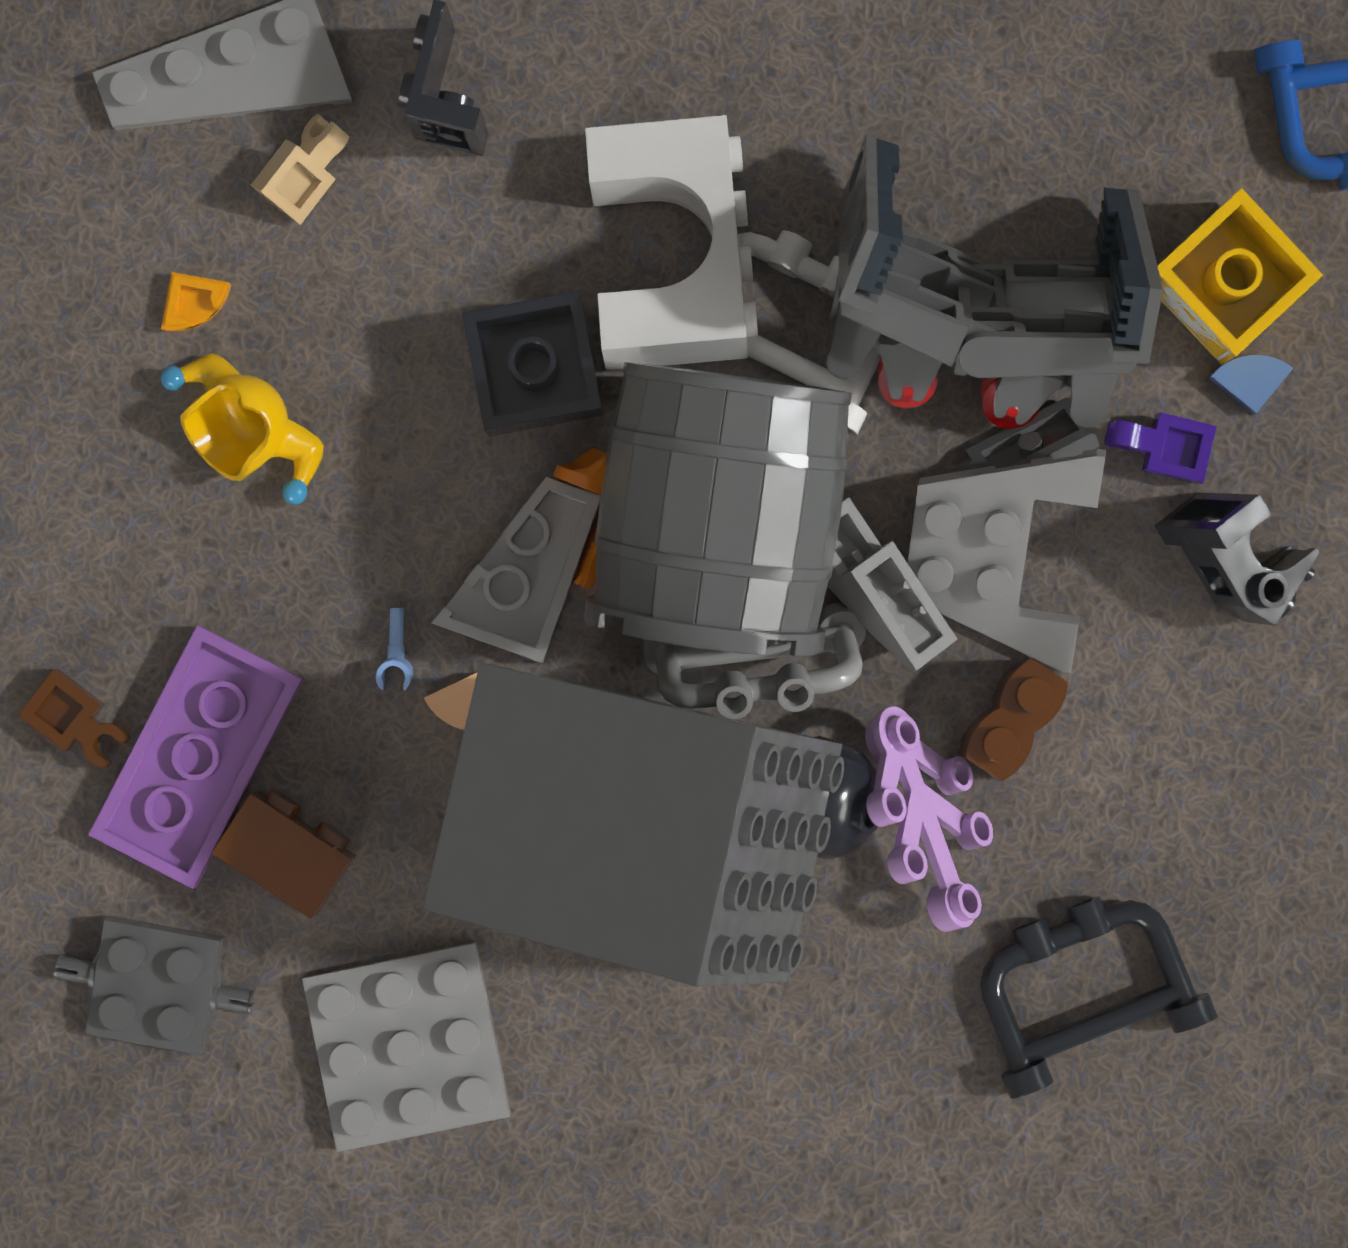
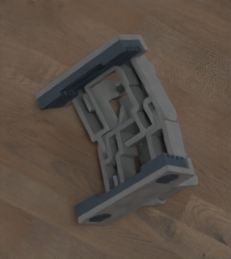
[826,134,1163,429]

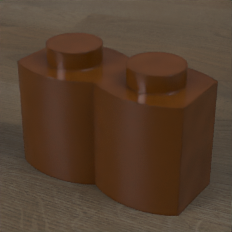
[959,659,1068,781]

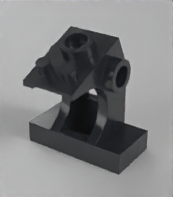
[1154,492,1319,626]

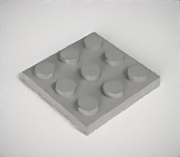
[302,942,511,1152]

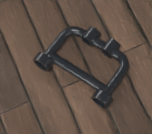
[980,896,1218,1099]

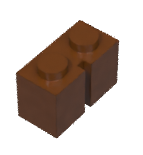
[211,789,357,919]

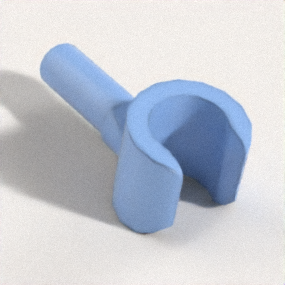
[376,608,414,691]

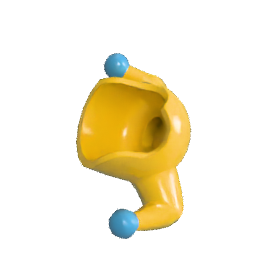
[161,353,324,505]

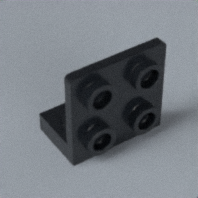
[398,0,489,156]

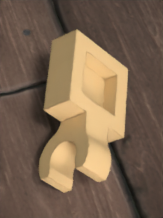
[251,114,350,225]

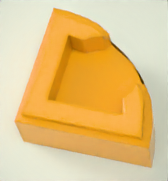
[161,272,231,332]

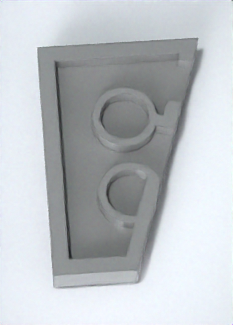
[431,477,600,663]

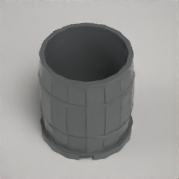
[583,362,852,656]

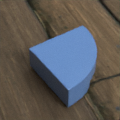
[1208,355,1293,415]

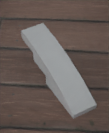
[827,498,957,673]

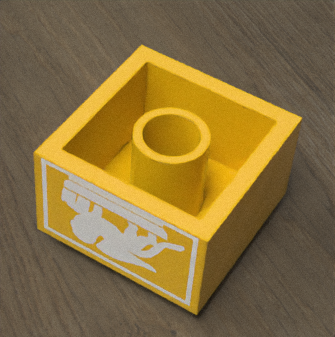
[1157,188,1323,365]

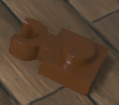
[17,669,131,768]

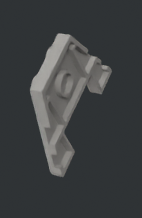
[907,449,1106,673]

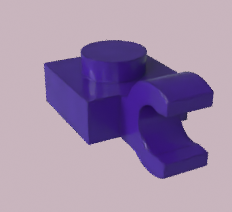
[1104,412,1217,485]

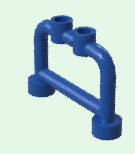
[1254,40,1348,191]

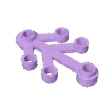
[865,706,993,932]

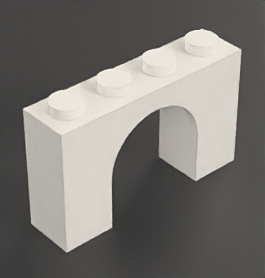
[585,115,758,371]

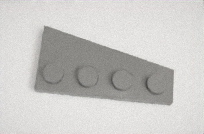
[92,0,354,131]

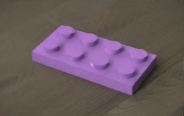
[88,625,305,889]

